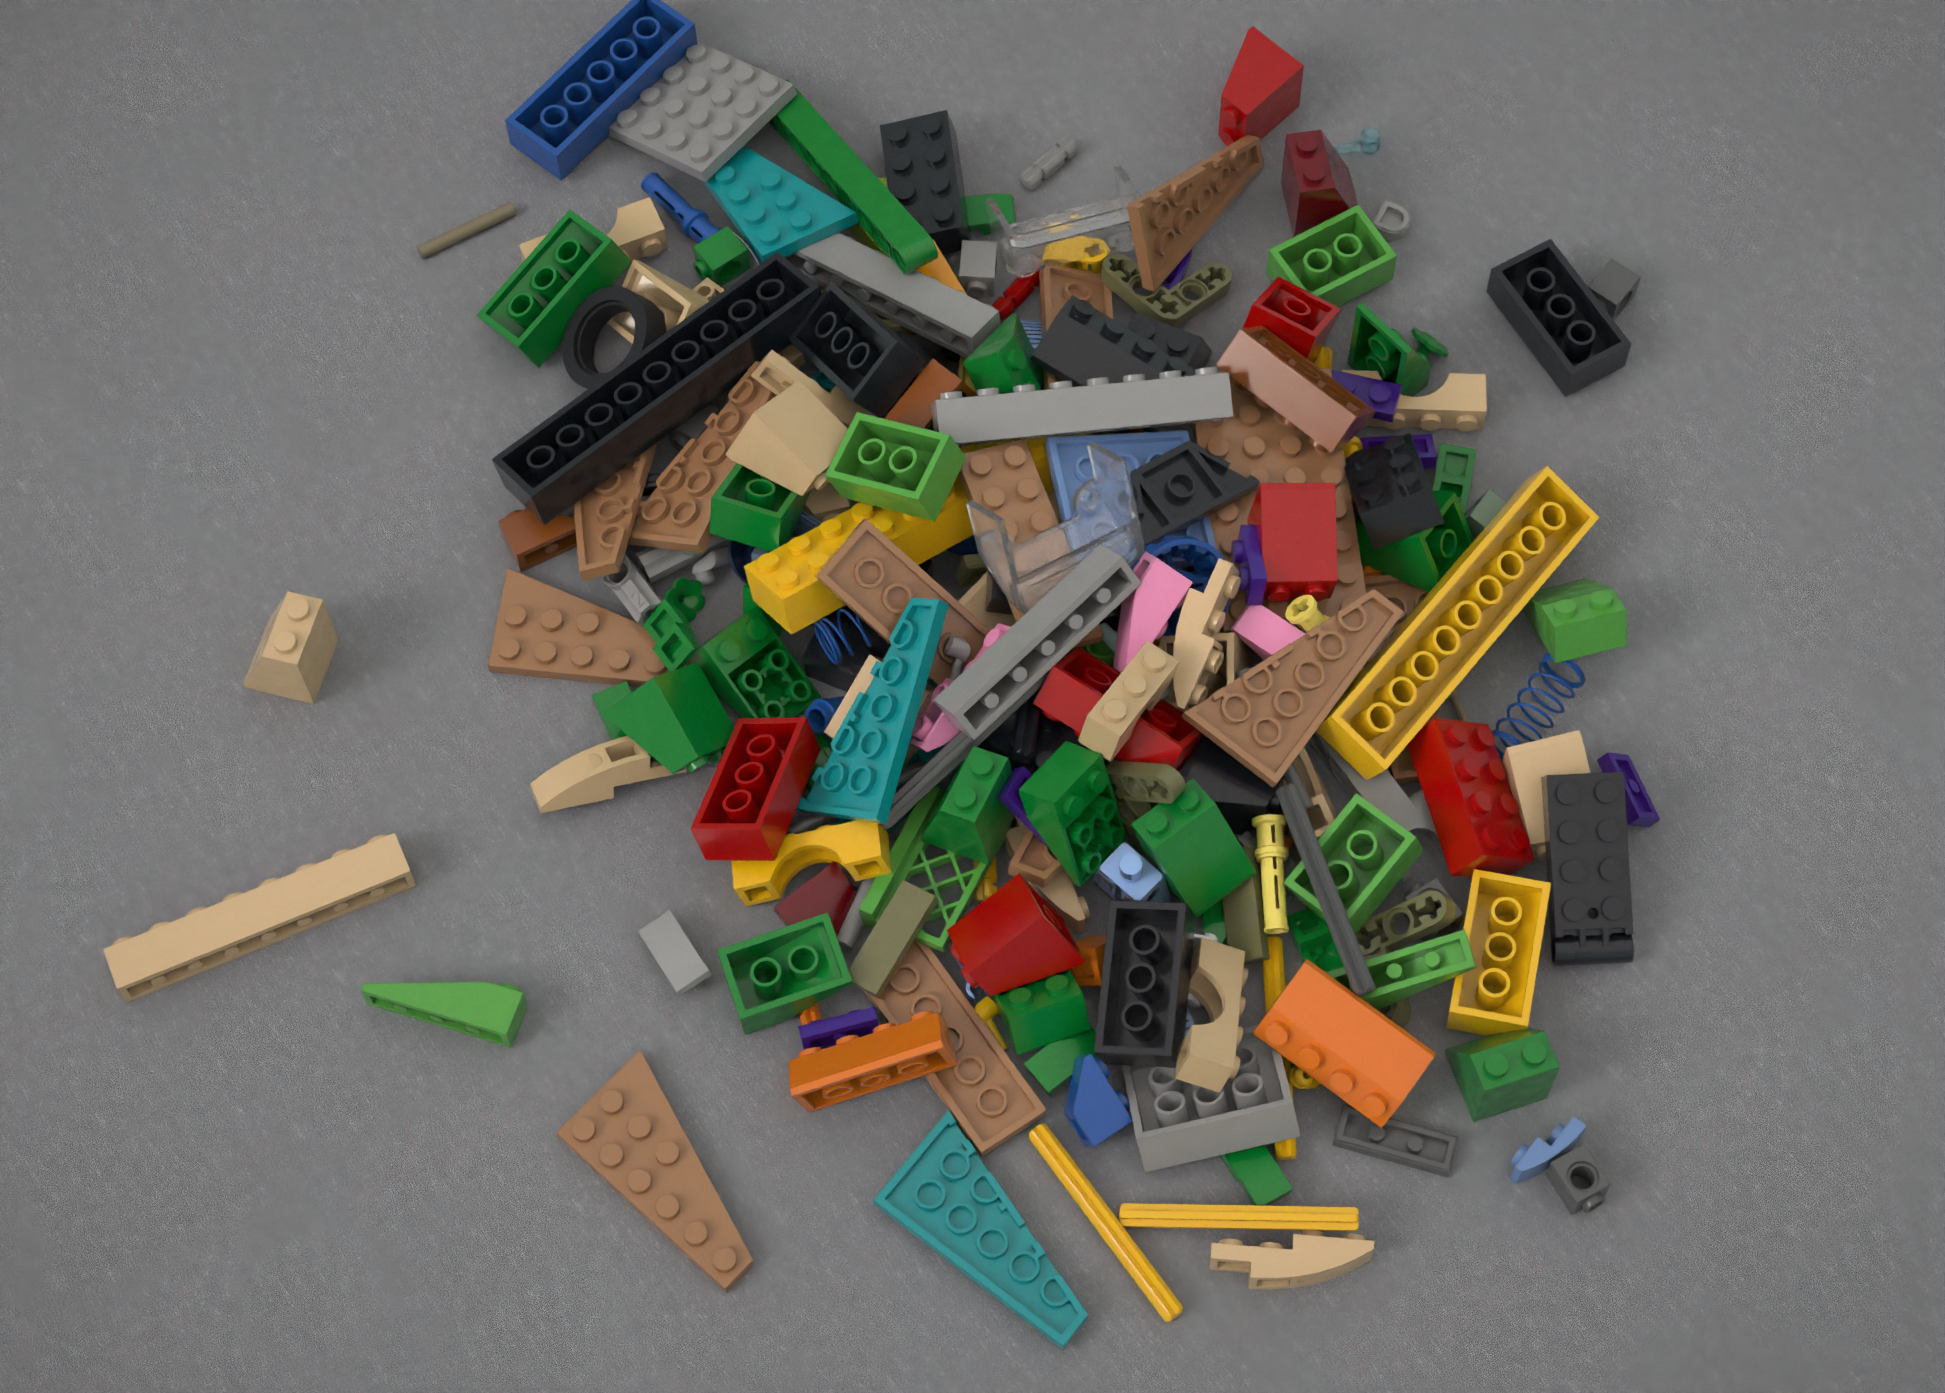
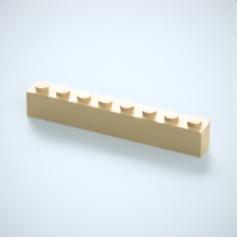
[103,833,416,1003]

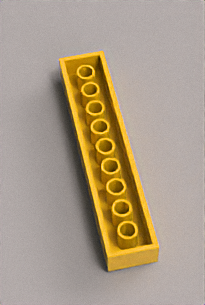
[744,433,1092,635]
[1316,466,1600,781]

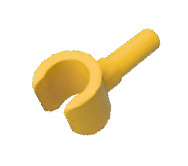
[974,996,1008,1051]

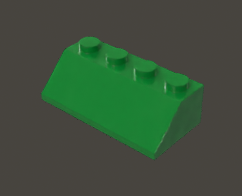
[477,209,632,368]

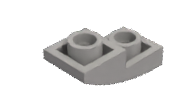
[638,910,712,996]

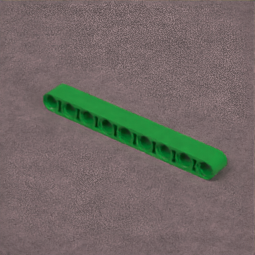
[769,80,938,275]

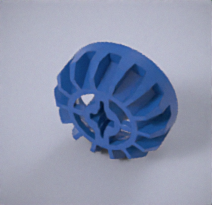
[1132,535,1231,636]

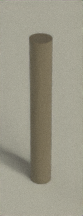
[416,202,516,259]

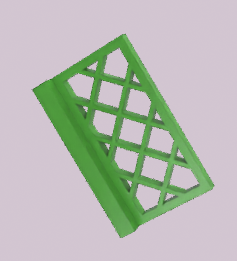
[858,786,1012,952]

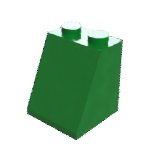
[1355,491,1474,592]
[604,662,734,774]
[921,746,1015,865]
[1131,778,1257,918]
[1445,1028,1560,1122]

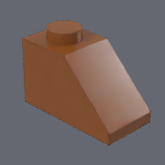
[498,508,577,572]

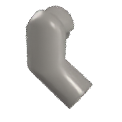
[692,546,731,585]

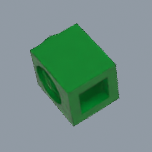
[693,226,751,287]

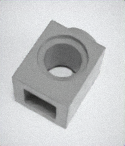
[959,240,997,298]

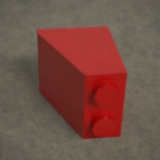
[1218,26,1304,146]
[1242,276,1341,364]
[1247,483,1338,603]
[947,873,1086,996]

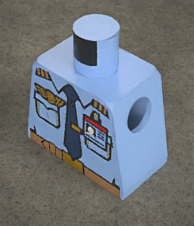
[1092,842,1172,903]

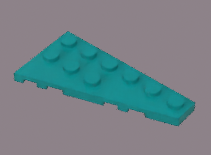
[703,146,859,263]
[796,597,949,824]
[874,1110,1088,1350]

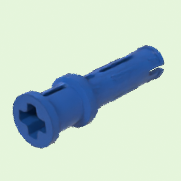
[641,172,723,244]

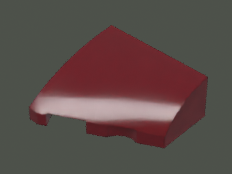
[774,861,857,937]

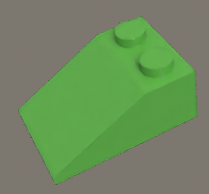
[1522,578,1627,663]

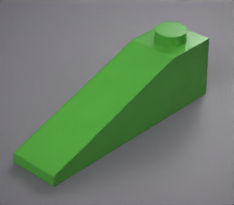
[1326,929,1477,1010]
[361,982,528,1048]

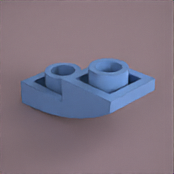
[1510,1116,1587,1184]

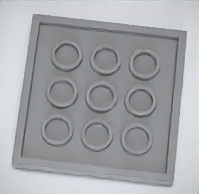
[609,41,797,182]

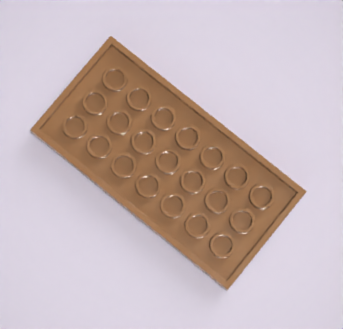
[1192,368,1366,633]

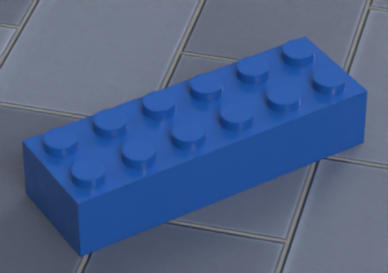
[505,0,698,180]

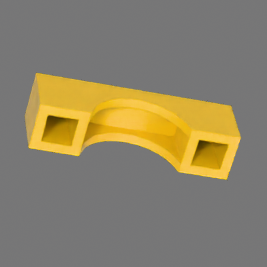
[731,820,892,907]

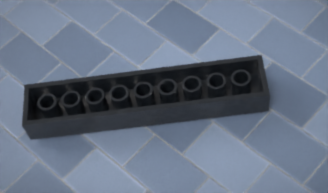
[492,252,822,525]

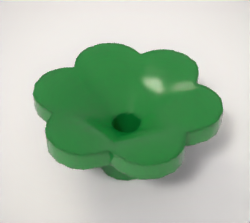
[1411,327,1449,359]
[665,577,705,622]

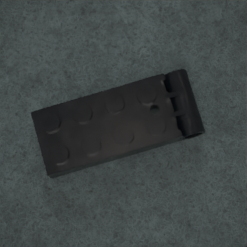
[1541,772,1634,966]

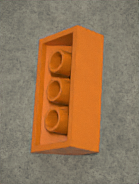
[1253,959,1436,1128]
[789,1011,958,1113]

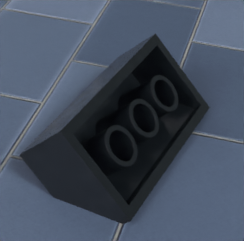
[1030,295,1195,432]

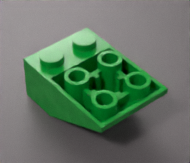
[689,606,821,718]
[1019,741,1127,887]
[991,970,1091,1055]

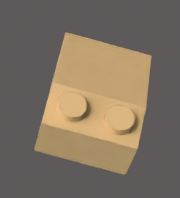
[607,259,709,344]

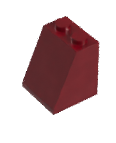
[1281,129,1358,237]

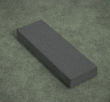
[1332,1105,1459,1177]

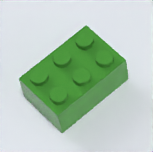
[1266,204,1397,307]
[825,412,967,522]
[1283,793,1424,935]

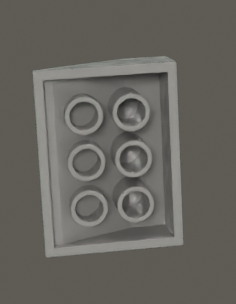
[1122,1025,1301,1172]

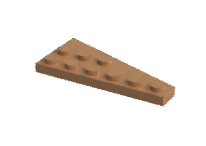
[488,568,691,687]
[556,1050,754,1293]

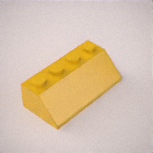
[1446,869,1551,1036]

